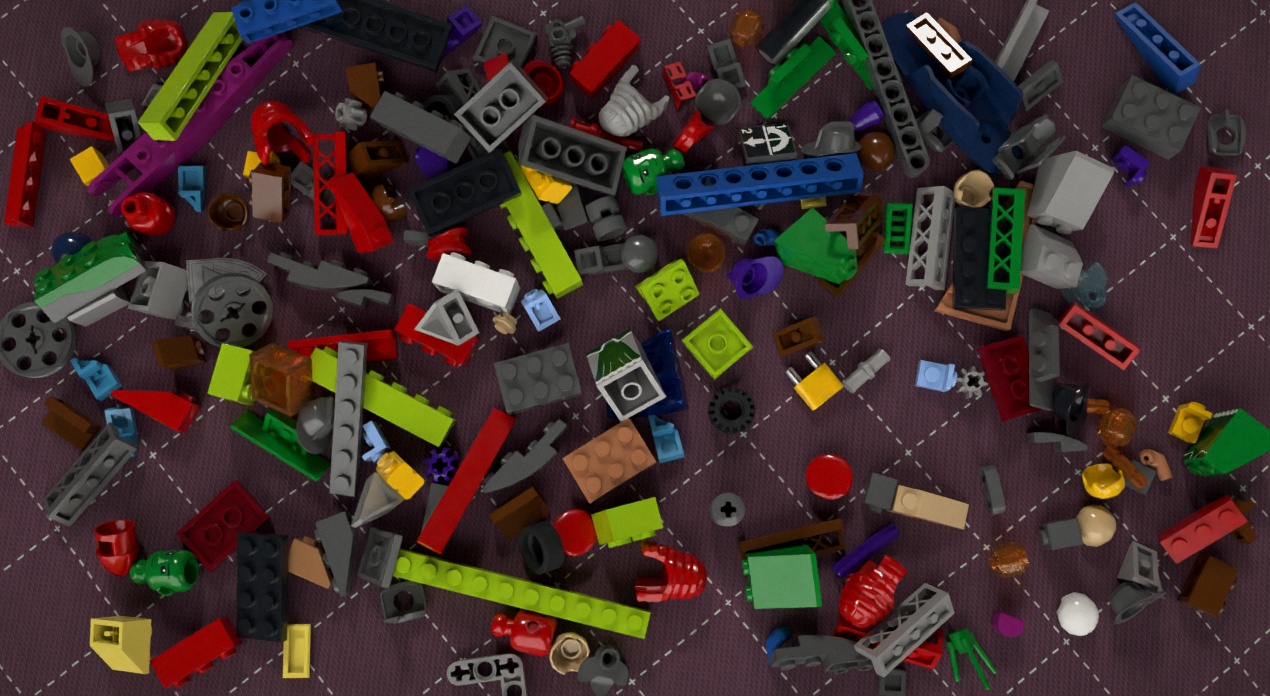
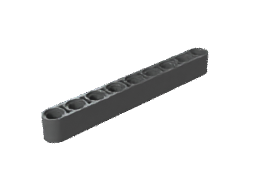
[841,0,930,178]

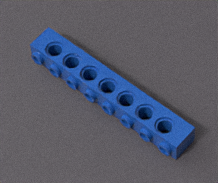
[656,153,864,216]

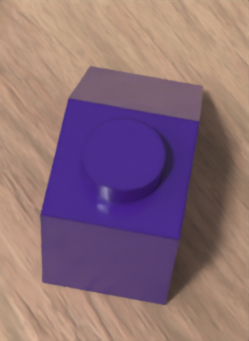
[415,146,453,180]

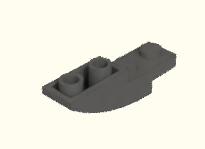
[267,252,374,292]
[482,419,568,493]
[769,635,874,674]

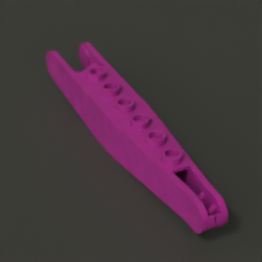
[87,32,293,217]

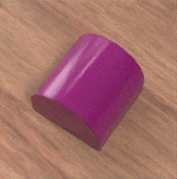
[991,610,1026,637]

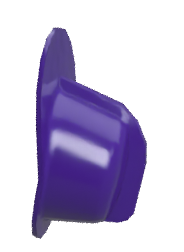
[727,256,784,299]

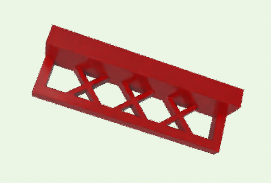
[4,122,46,227]
[313,131,347,235]
[288,329,399,370]
[832,610,943,670]

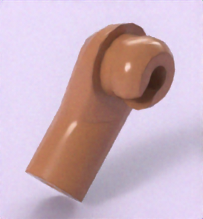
[937,17,962,44]
[1139,449,1173,481]

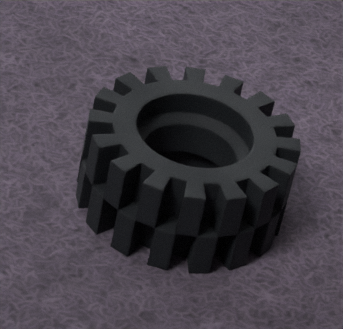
[708,387,756,434]

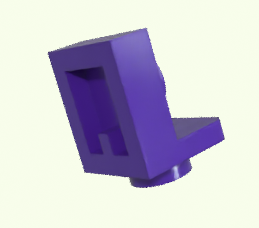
[1111,145,1150,188]

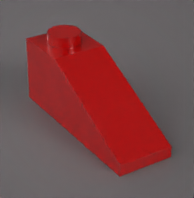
[34,96,115,142]
[1191,166,1237,249]
[330,173,394,253]
[110,390,201,433]

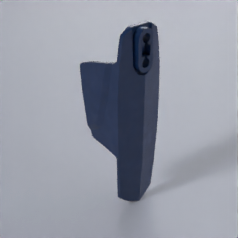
[881,12,1023,175]

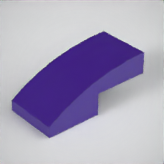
[443,5,482,57]

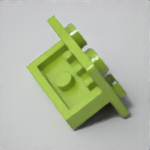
[635,259,699,321]

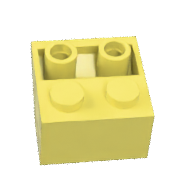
[90,616,152,674]

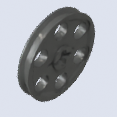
[191,273,273,348]
[0,302,76,378]

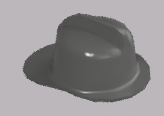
[61,27,101,87]
[801,121,861,156]
[296,396,335,454]
[1109,582,1167,624]

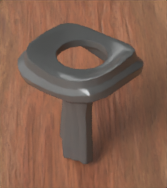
[916,109,954,152]
[1207,110,1246,156]
[380,581,427,624]

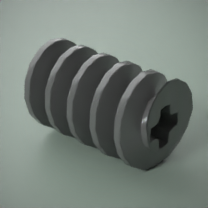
[708,492,745,527]

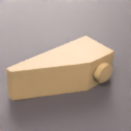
[887,485,969,530]

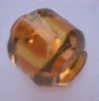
[728,9,765,48]
[1097,408,1137,448]
[988,541,1030,579]

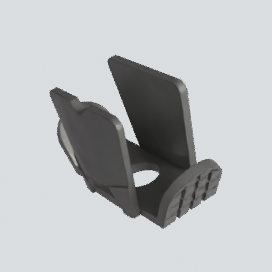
[992,114,1066,180]

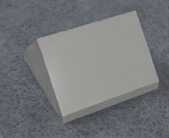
[67,285,130,327]

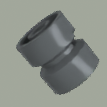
[585,196,628,242]

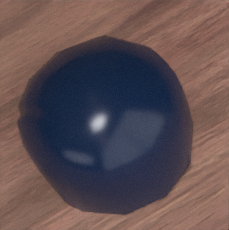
[51,232,92,264]

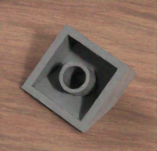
[1021,224,1083,289]
[128,261,188,320]

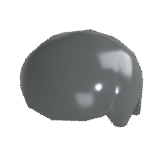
[621,235,659,273]

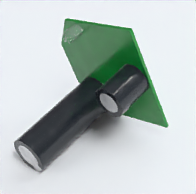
[755,0,836,67]

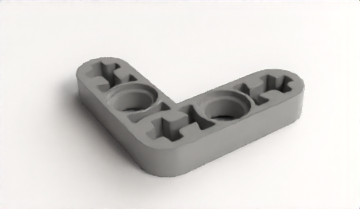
[447,653,528,696]

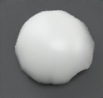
[1057,592,1099,636]

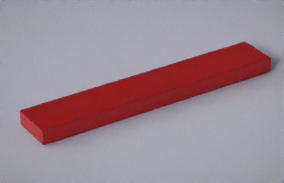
[417,408,516,554]

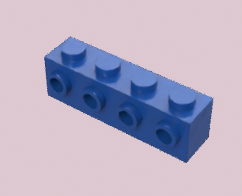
[231,0,342,44]

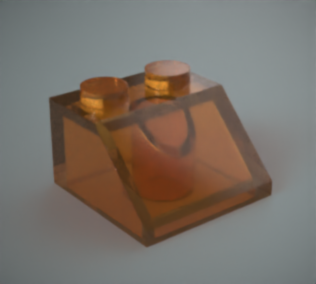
[249,343,312,417]

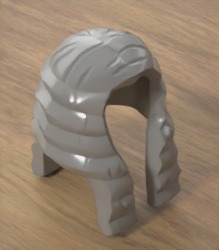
[599,65,670,137]

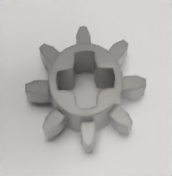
[335,98,367,131]
[956,366,988,399]

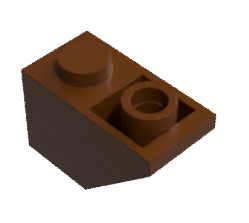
[346,62,386,111]

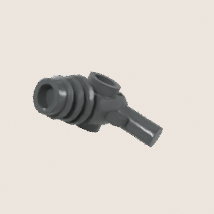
[544,15,586,69]

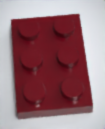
[977,335,1043,422]
[176,480,272,572]

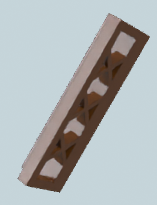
[825,195,883,249]
[737,518,846,560]

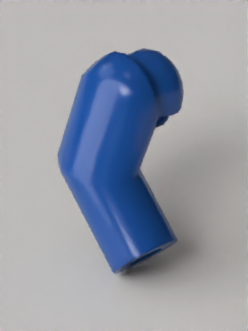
[753,229,781,247]
[765,626,792,663]

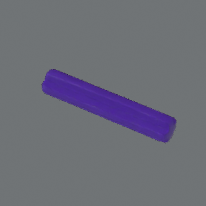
[832,523,900,578]

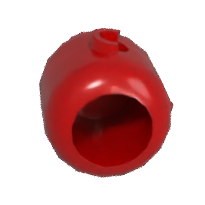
[121,192,176,236]
[491,609,558,657]

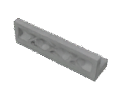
[995,0,1049,81]
[905,186,955,290]
[854,583,955,677]

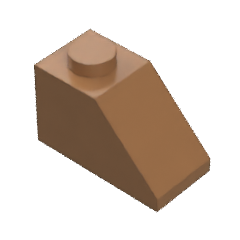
[288,536,334,589]

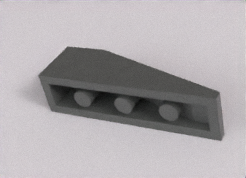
[657,199,759,247]

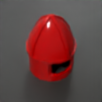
[94,519,140,577]

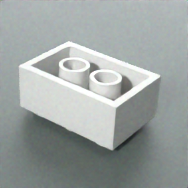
[432,252,521,315]

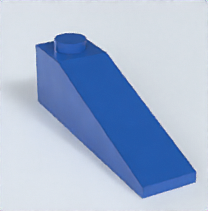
[1114,2,1201,95]

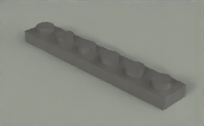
[329,340,368,497]

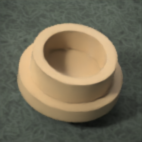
[493,312,517,334]

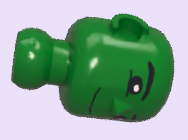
[622,148,685,195]
[130,550,199,596]

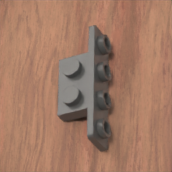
[1029,308,1060,411]

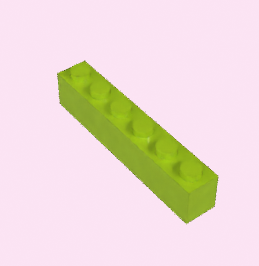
[138,12,243,141]
[500,151,583,299]
[301,346,456,447]

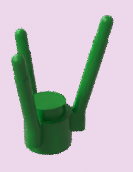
[946,628,997,690]

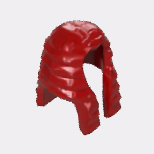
[114,18,188,72]
[250,101,314,167]
[634,540,707,602]
[838,554,908,628]

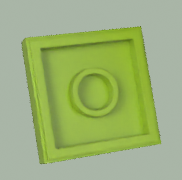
[681,308,753,380]

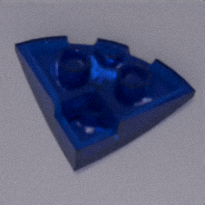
[606,329,689,418]

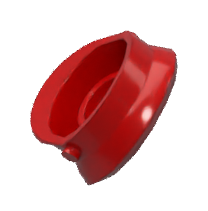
[523,60,565,106]
[673,111,715,154]
[426,227,473,262]
[805,454,853,500]
[553,509,597,556]

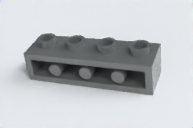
[370,91,472,164]

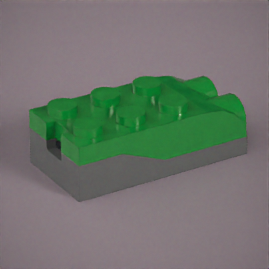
[34,231,146,323]

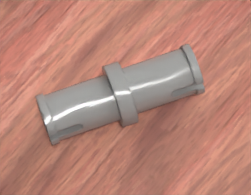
[842,348,890,394]

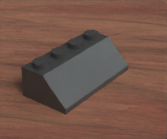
[518,115,627,196]

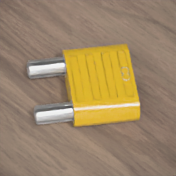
[785,352,844,411]

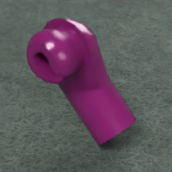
[675,72,710,96]

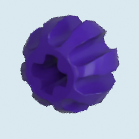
[423,447,460,485]

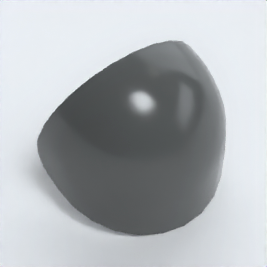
[695,79,741,125]

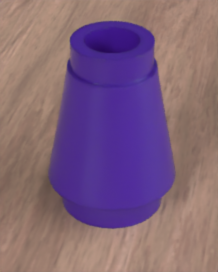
[847,100,884,133]

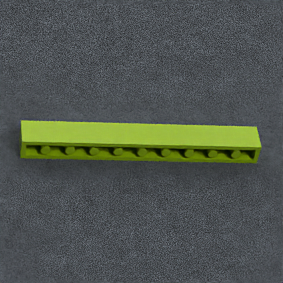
[392,548,651,639]

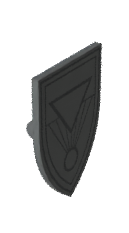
[186,258,267,303]

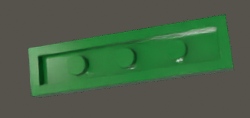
[987,188,1025,295]

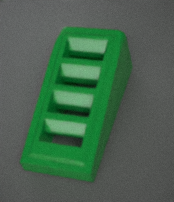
[883,203,913,254]

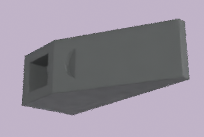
[314,511,359,597]

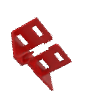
[662,62,696,112]

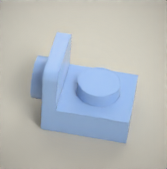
[520,289,560,332]
[915,360,957,392]
[362,420,392,463]

